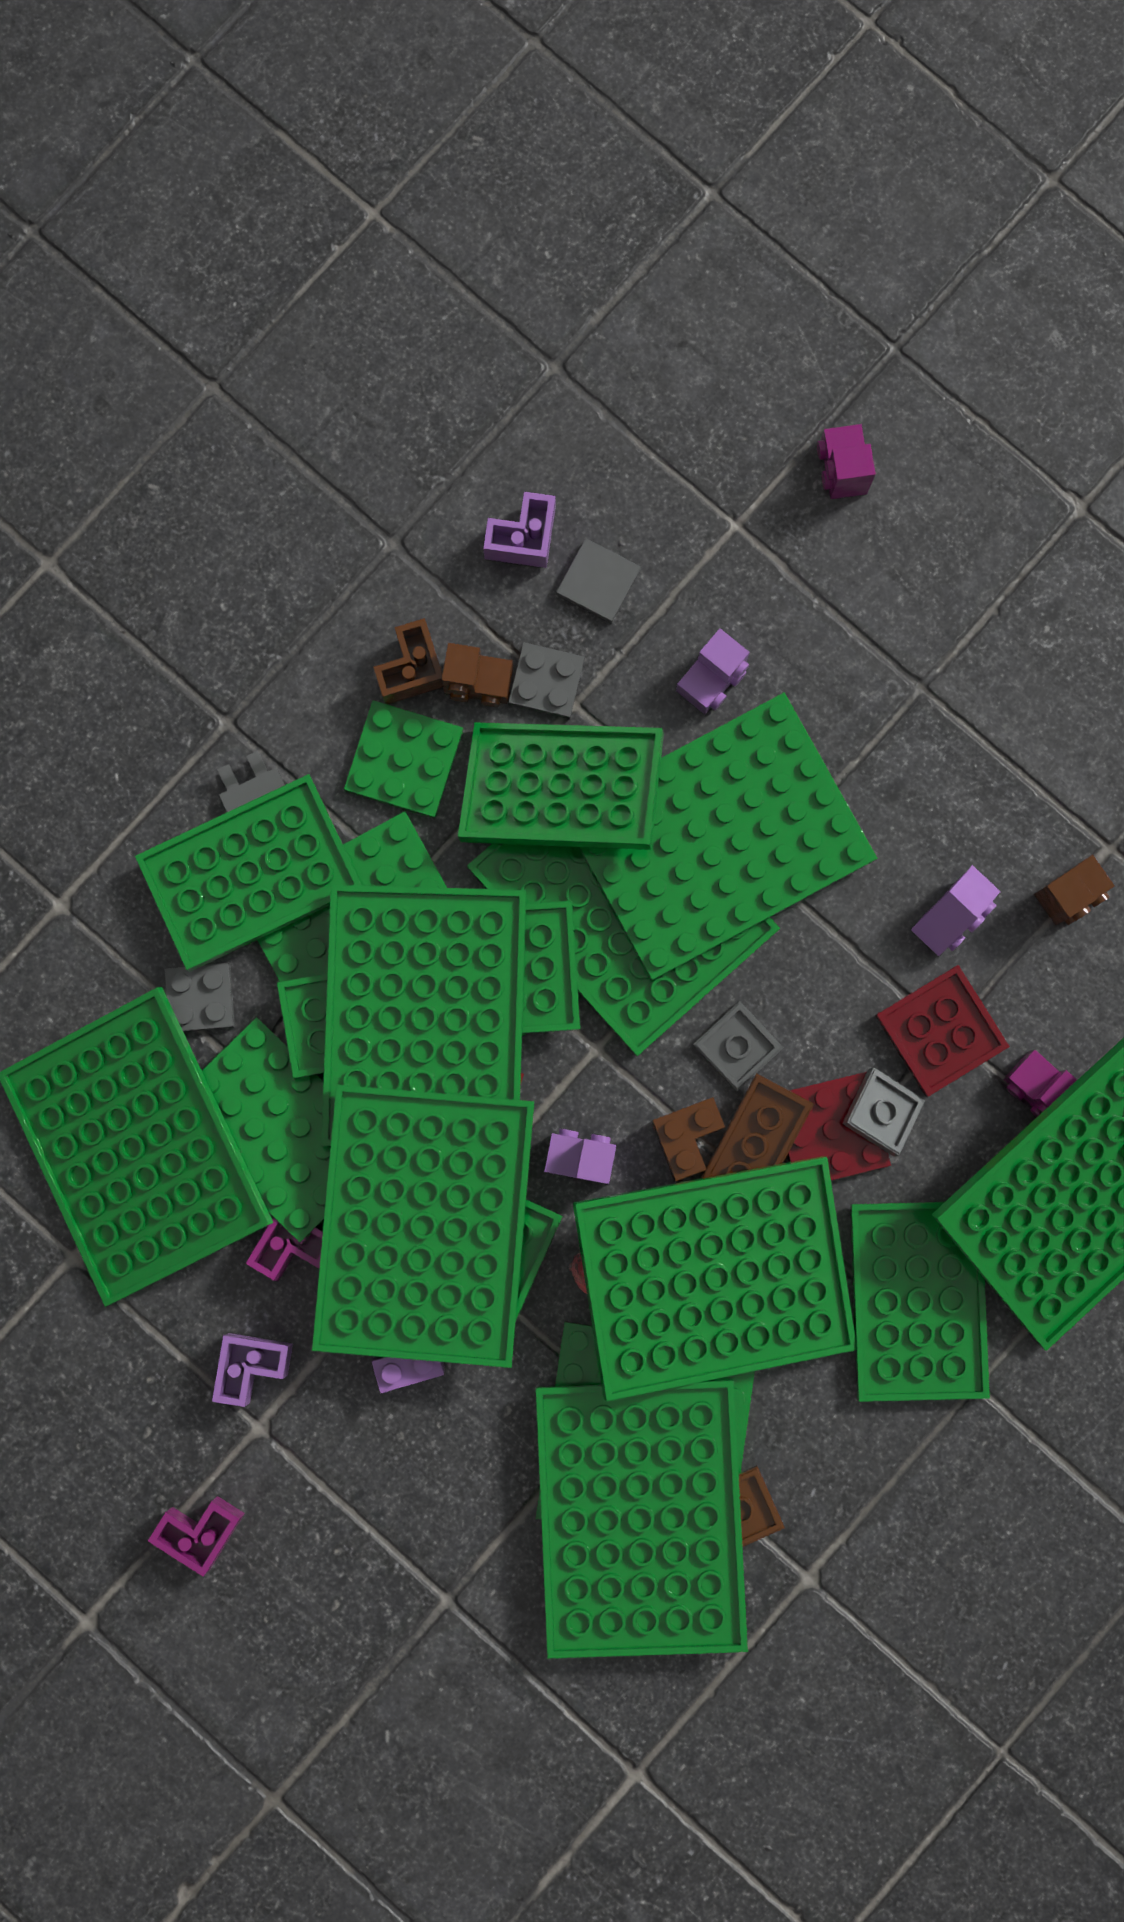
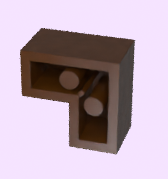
[373,618,443,705]
[442,643,513,707]
[1034,855,1115,925]
[651,1097,725,1181]

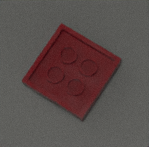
[875,965,1010,1097]
[788,1072,891,1180]

